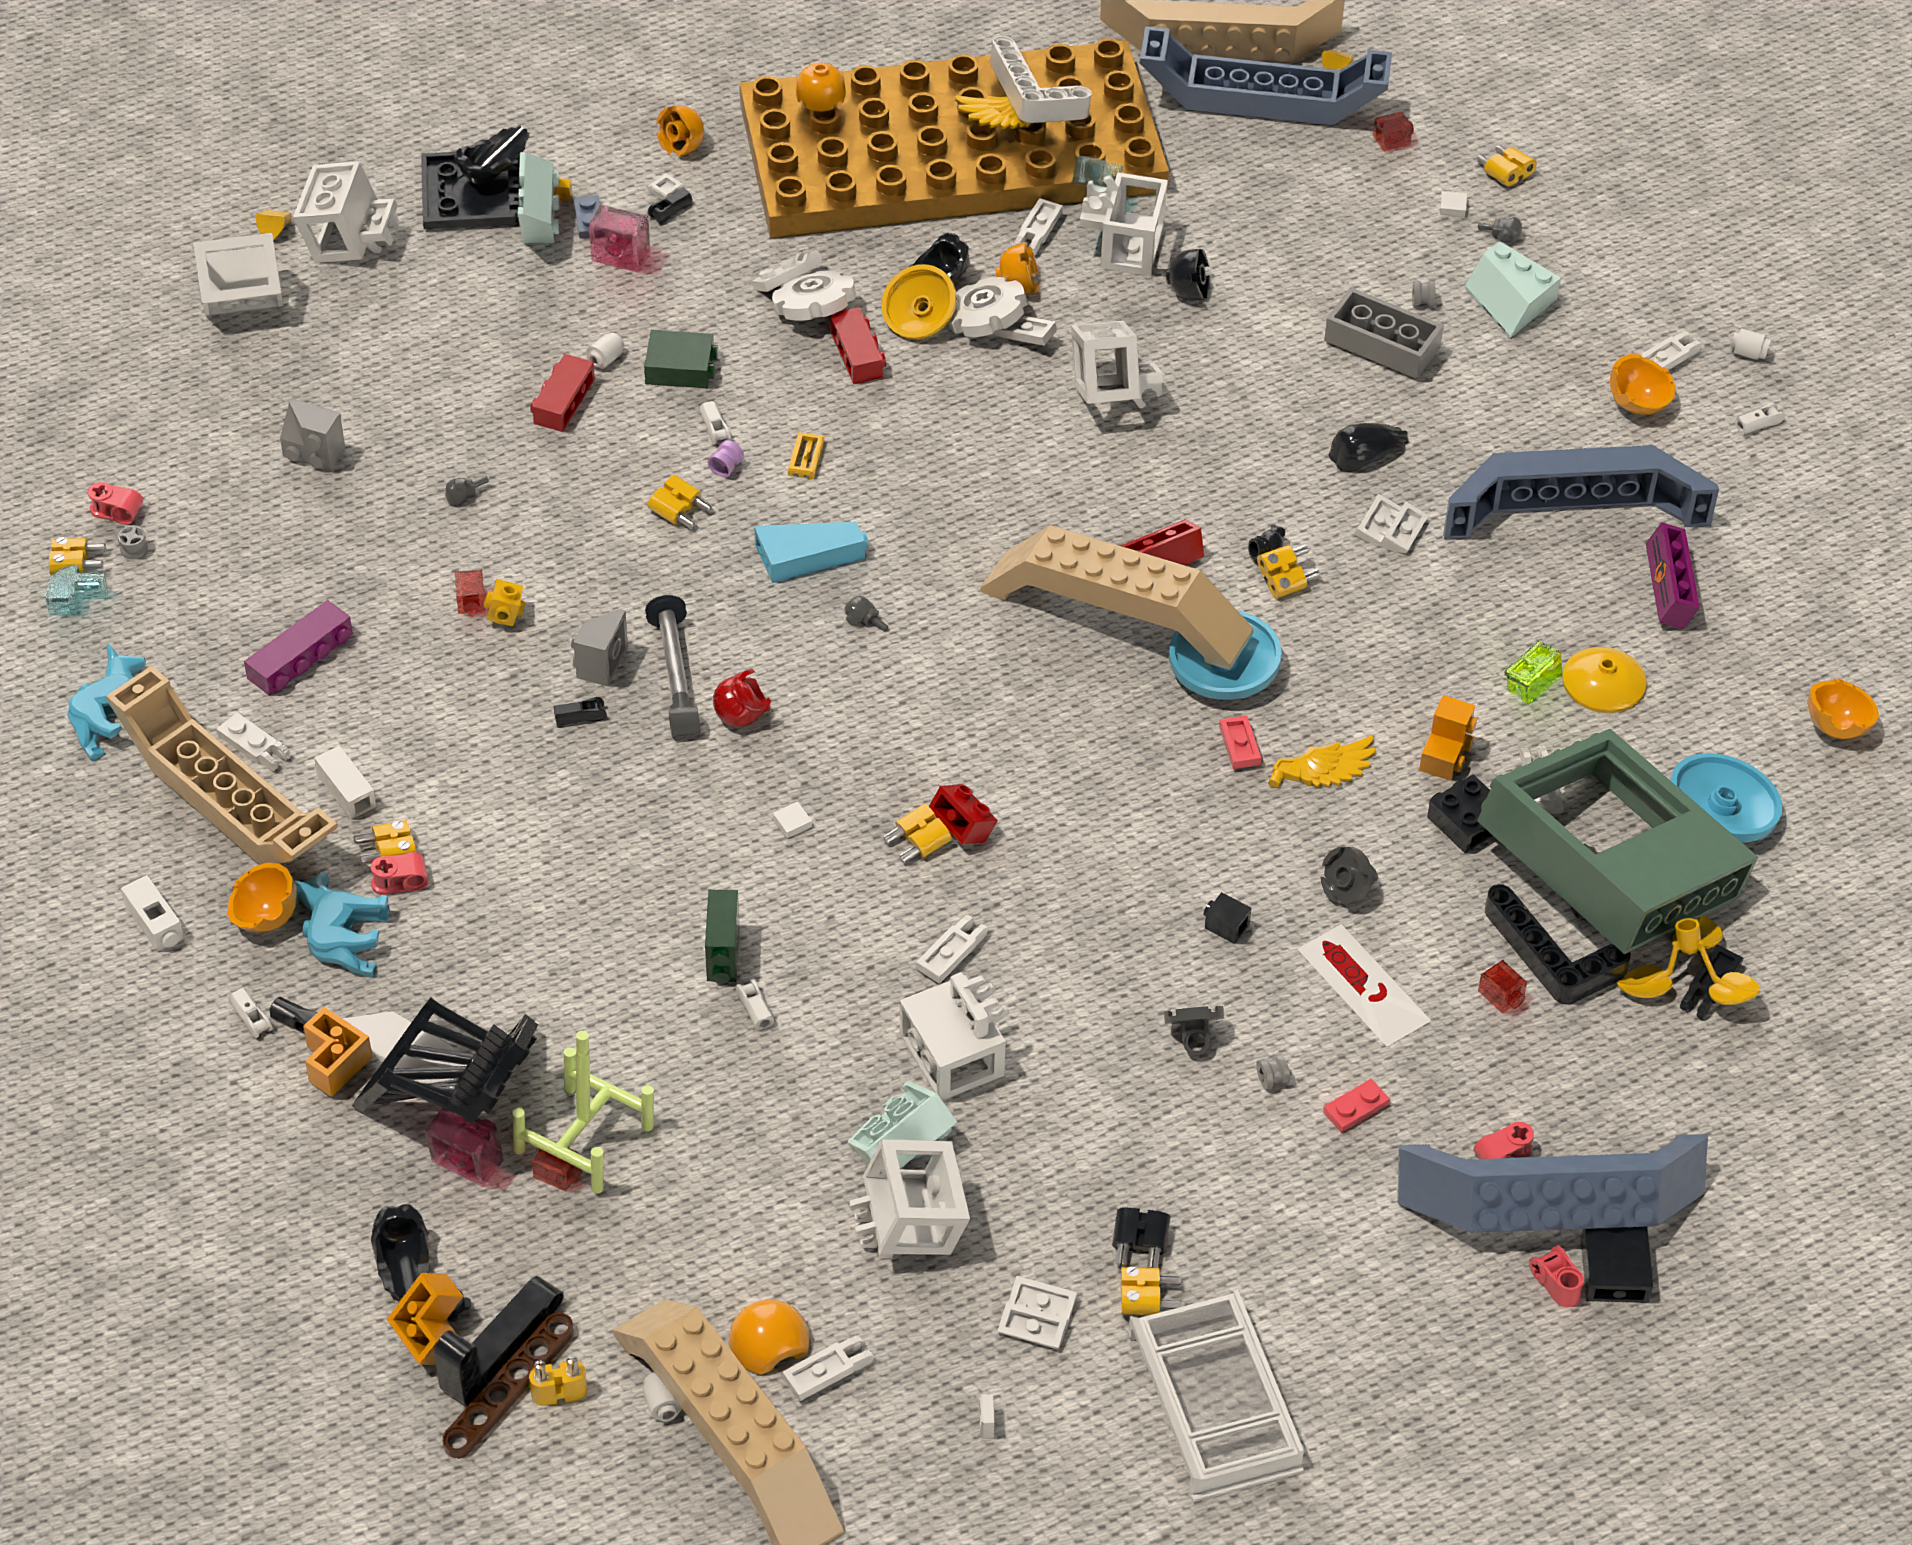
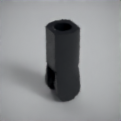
[647,187,693,224]
[553,697,607,726]
[269,997,318,1034]

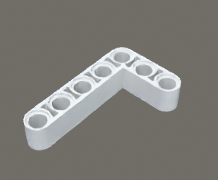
[990,36,1091,123]

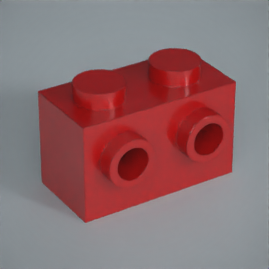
[928,784,998,845]

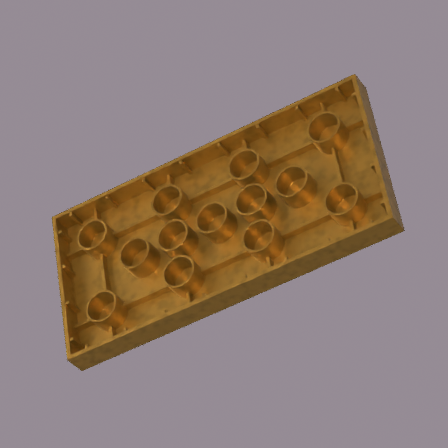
[739,38,1169,239]

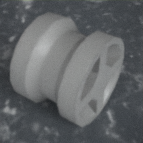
[1412,281,1436,306]
[118,525,148,559]
[1256,1054,1290,1089]

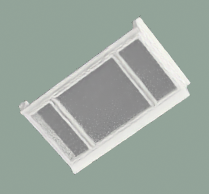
[1126,1290,1304,1503]

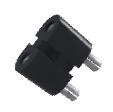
[1112,1207,1171,1268]

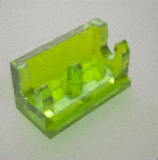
[1504,641,1562,704]

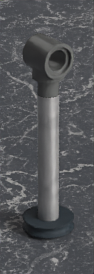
[645,595,700,737]

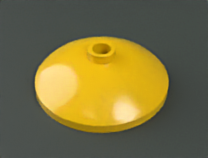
[881,264,957,339]
[1562,647,1647,713]

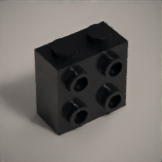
[1427,774,1493,853]

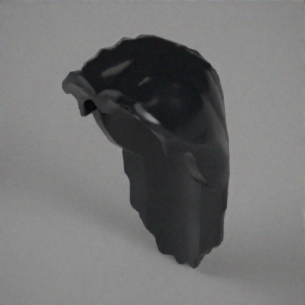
[454,126,530,185]
[909,233,970,282]
[1328,423,1409,473]
[371,1204,430,1302]

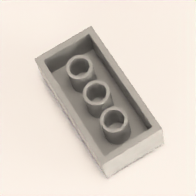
[1324,287,1444,379]

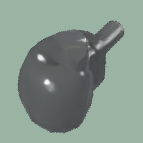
[1478,217,1522,243]
[445,476,489,506]
[844,596,889,632]

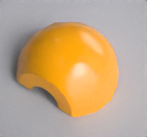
[1610,354,1676,415]
[1807,678,1879,740]
[226,863,297,933]
[728,1299,810,1375]

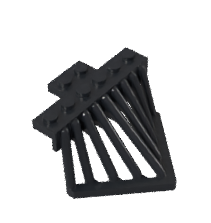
[351,997,538,1124]

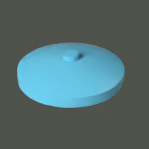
[1169,611,1281,700]
[1670,753,1782,843]

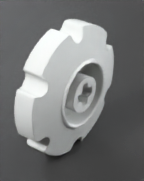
[772,271,856,320]
[948,277,1027,337]

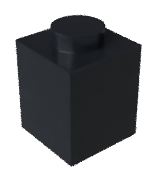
[1203,892,1252,944]

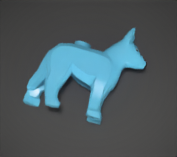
[67,644,146,761]
[294,871,390,978]

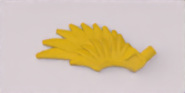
[955,95,1059,130]
[1268,736,1376,788]

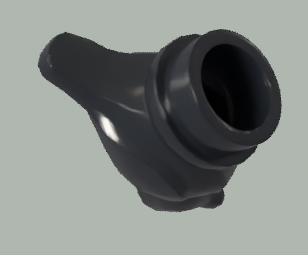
[1248,524,1286,560]

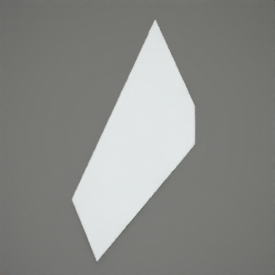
[343,1011,519,1089]

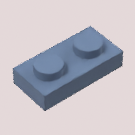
[573,195,605,239]

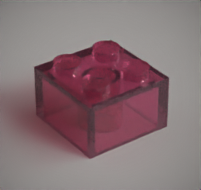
[589,204,651,273]
[425,1108,504,1187]

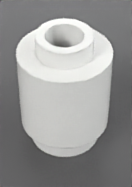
[1730,328,1771,360]
[586,333,624,369]
[643,1372,682,1421]

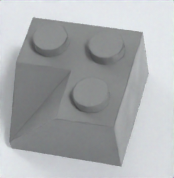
[280,398,345,471]
[571,609,628,686]

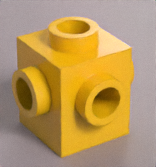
[483,578,525,627]

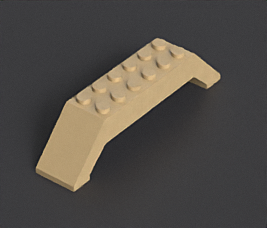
[1100,0,1345,63]
[980,525,1254,670]
[106,665,338,865]
[612,1299,844,1545]

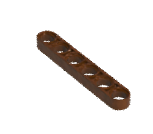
[442,1312,574,1458]

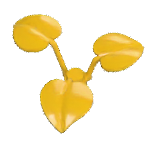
[1617,915,1761,1005]

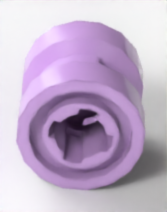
[707,440,744,478]

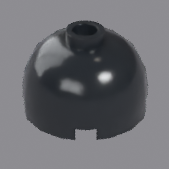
[1166,249,1210,301]

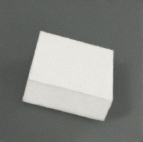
[648,173,684,200]
[1440,191,1467,217]
[773,802,812,839]
[979,1394,994,1439]

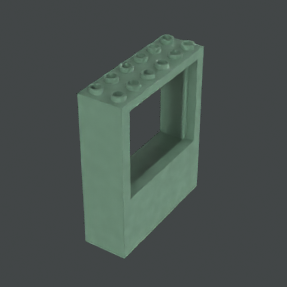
[1477,729,1758,954]

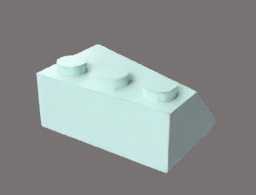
[518,152,559,243]
[1465,241,1561,338]
[847,1080,957,1170]

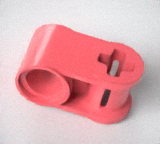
[88,482,143,525]
[371,852,429,895]
[1473,1122,1534,1159]
[1529,1245,1584,1308]

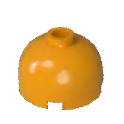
[796,62,846,111]
[656,105,704,156]
[996,242,1040,295]

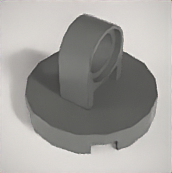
[1321,847,1378,905]
[1164,1006,1225,1056]

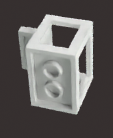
[293,161,400,263]
[1080,172,1168,276]
[193,233,283,316]
[1071,320,1163,408]
[900,972,1009,1100]
[849,1140,970,1259]

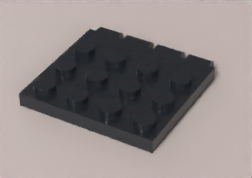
[421,152,521,229]

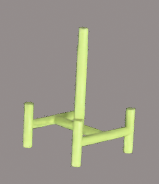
[512,1031,654,1193]

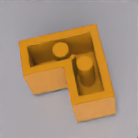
[1419,695,1478,781]
[303,1007,373,1097]
[386,1273,464,1365]

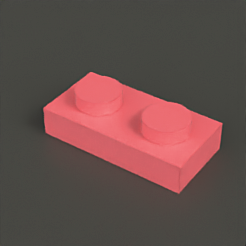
[1219,715,1261,769]
[1323,1078,1390,1133]

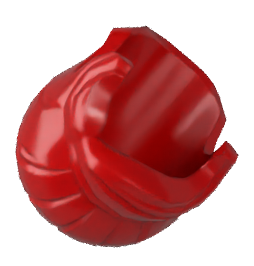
[713,669,771,727]

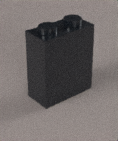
[1581,1226,1653,1303]

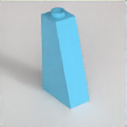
[754,522,869,583]

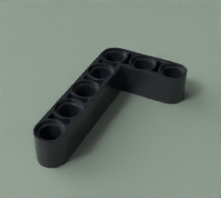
[1485,884,1631,1005]
[434,1276,564,1406]

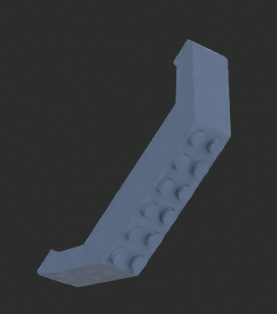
[1139,26,1392,125]
[1443,445,1719,539]
[1397,1134,1708,1233]

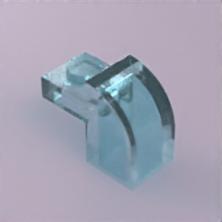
[1072,156,1123,187]
[45,565,108,616]

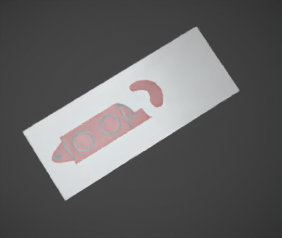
[1298,924,1431,1046]

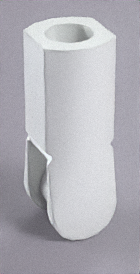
[700,401,731,445]
[1735,403,1785,435]
[736,979,774,1031]
[229,988,273,1039]

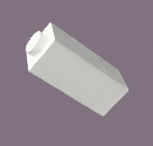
[314,746,376,820]
[121,875,184,952]

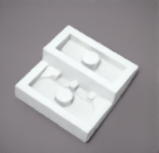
[1354,494,1429,554]
[998,1276,1078,1350]

